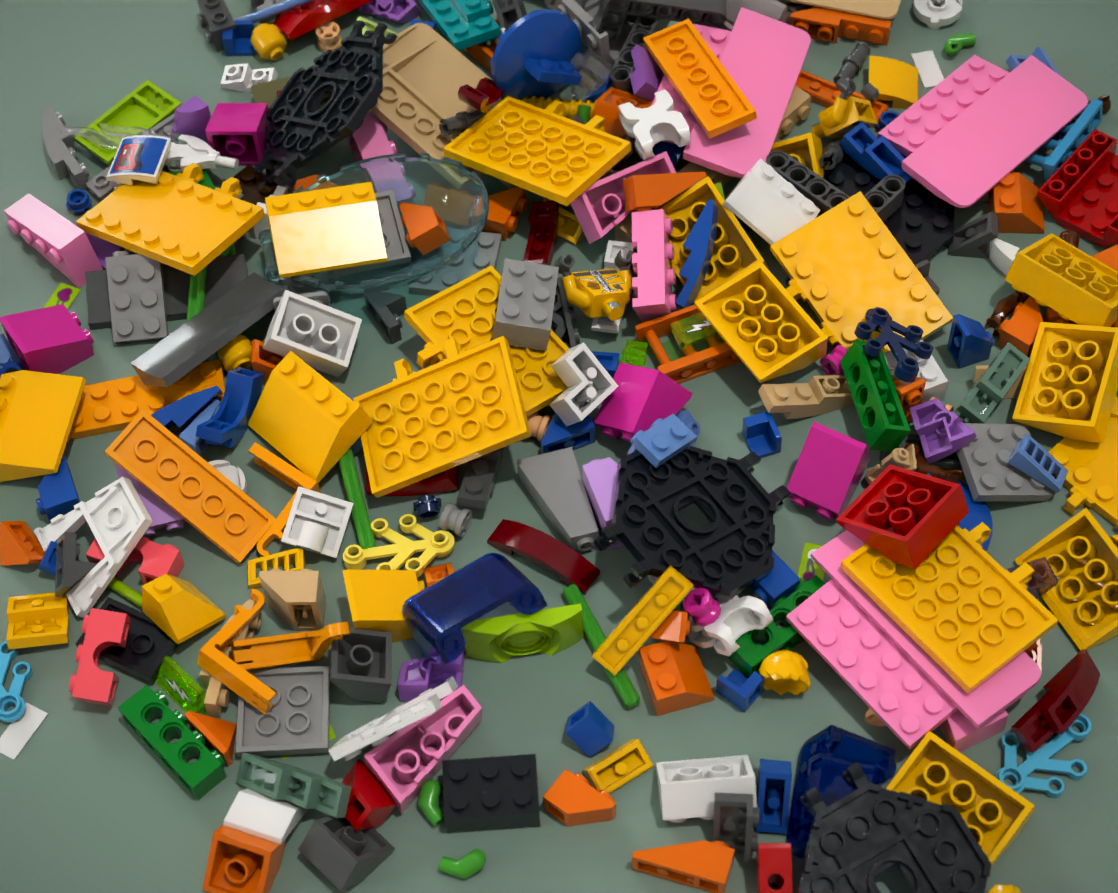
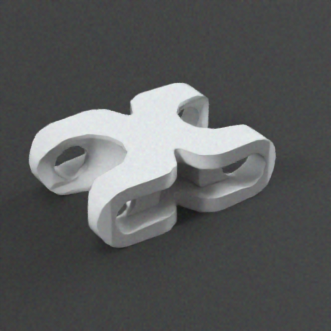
[618,89,691,160]
[687,593,774,656]

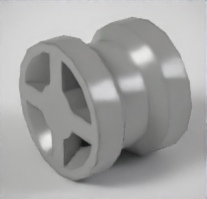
[439,503,472,537]

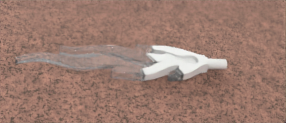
[60,123,239,172]

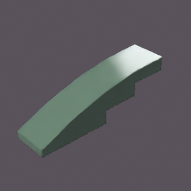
[954,342,1031,424]
[236,753,352,818]

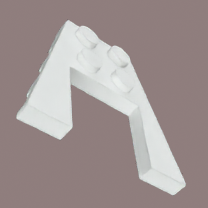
[34,476,153,618]
[328,676,459,761]

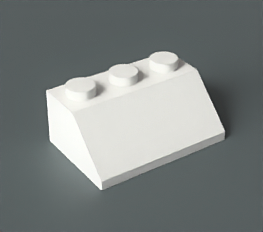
[723,158,820,245]
[262,290,362,378]
[656,755,757,823]

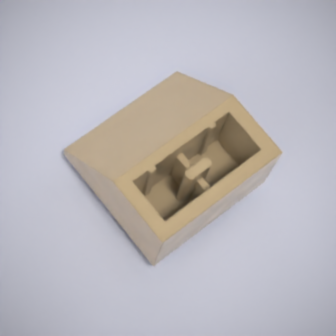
[259,569,326,631]

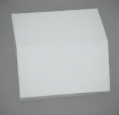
[223,788,307,845]

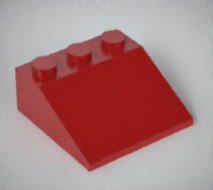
[836,464,969,569]

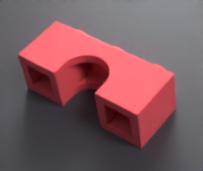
[86,536,185,585]
[69,608,131,706]

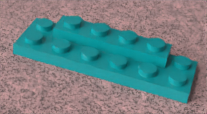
[417,0,501,51]

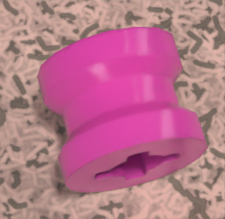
[820,345,848,375]
[683,588,721,626]

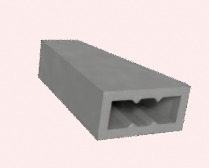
[517,447,599,552]

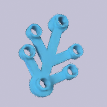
[0,641,33,722]
[995,714,1092,798]

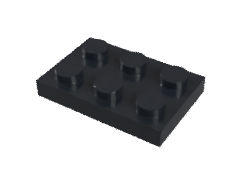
[76,597,179,684]

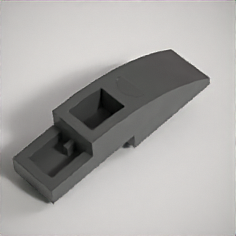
[457,447,504,509]

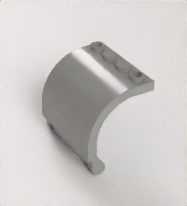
[544,0,634,70]

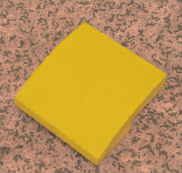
[868,56,918,109]
[6,591,69,650]

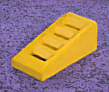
[248,548,306,588]

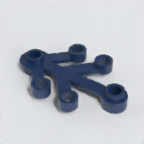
[854,307,934,382]

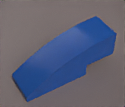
[839,122,913,184]

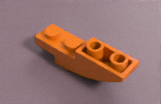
[790,7,892,46]

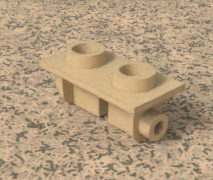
[865,444,917,485]

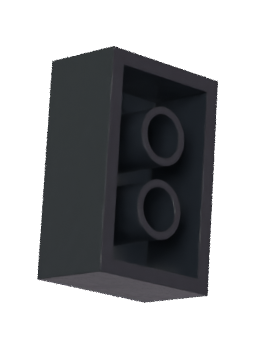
[442,754,541,834]

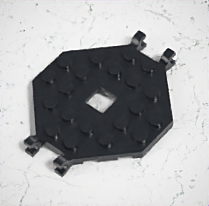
[252,20,398,189]
[816,153,954,265]
[593,446,790,597]
[797,762,991,893]

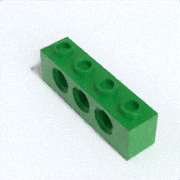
[840,340,911,452]
[727,575,825,678]
[118,685,227,800]

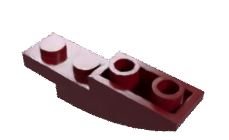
[1012,649,1100,752]

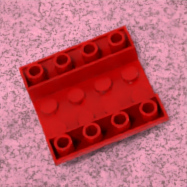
[1037,129,1118,247]

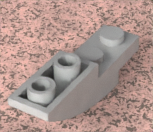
[41,104,89,190]

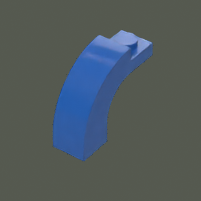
[196,367,264,448]

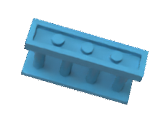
[1024,98,1103,182]

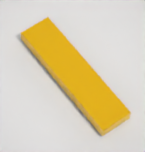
[592,565,694,676]

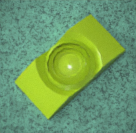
[74,80,182,166]
[461,604,584,663]

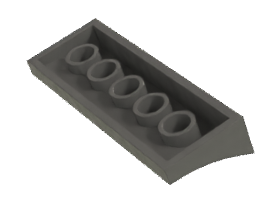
[85,254,248,330]
[131,272,290,388]

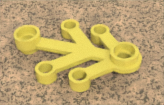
[343,514,455,577]

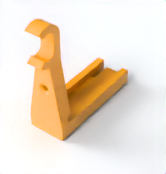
[248,442,322,557]
[197,589,276,715]
[231,622,350,671]

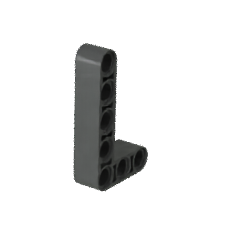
[596,0,727,43]
[610,14,670,94]
[766,150,905,222]

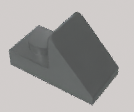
[949,211,998,258]
[364,290,407,344]
[55,532,97,597]

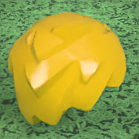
[759,650,811,696]

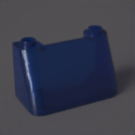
[402,553,548,665]
[786,725,896,859]

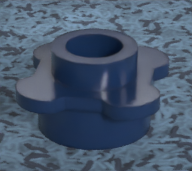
[413,495,442,518]

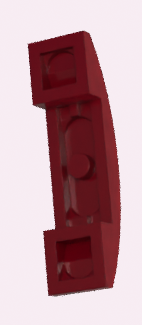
[458,77,504,113]
[521,201,559,265]
[487,519,600,595]

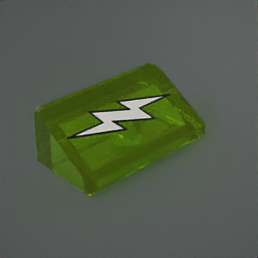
[669,312,718,350]
[157,656,206,714]

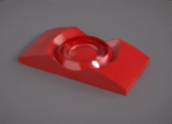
[272,0,372,40]

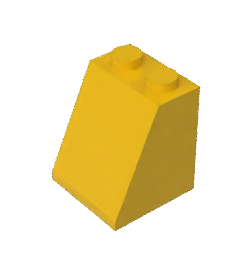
[343,569,432,643]

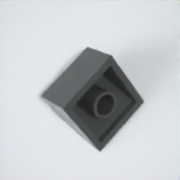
[330,628,392,703]
[298,816,395,891]

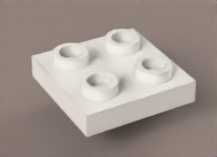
[281,486,354,559]

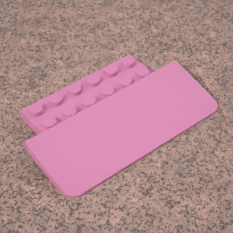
[651,7,811,178]
[877,55,1088,208]
[786,530,1041,750]

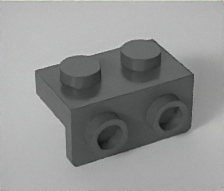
[197,0,236,53]
[712,793,759,863]

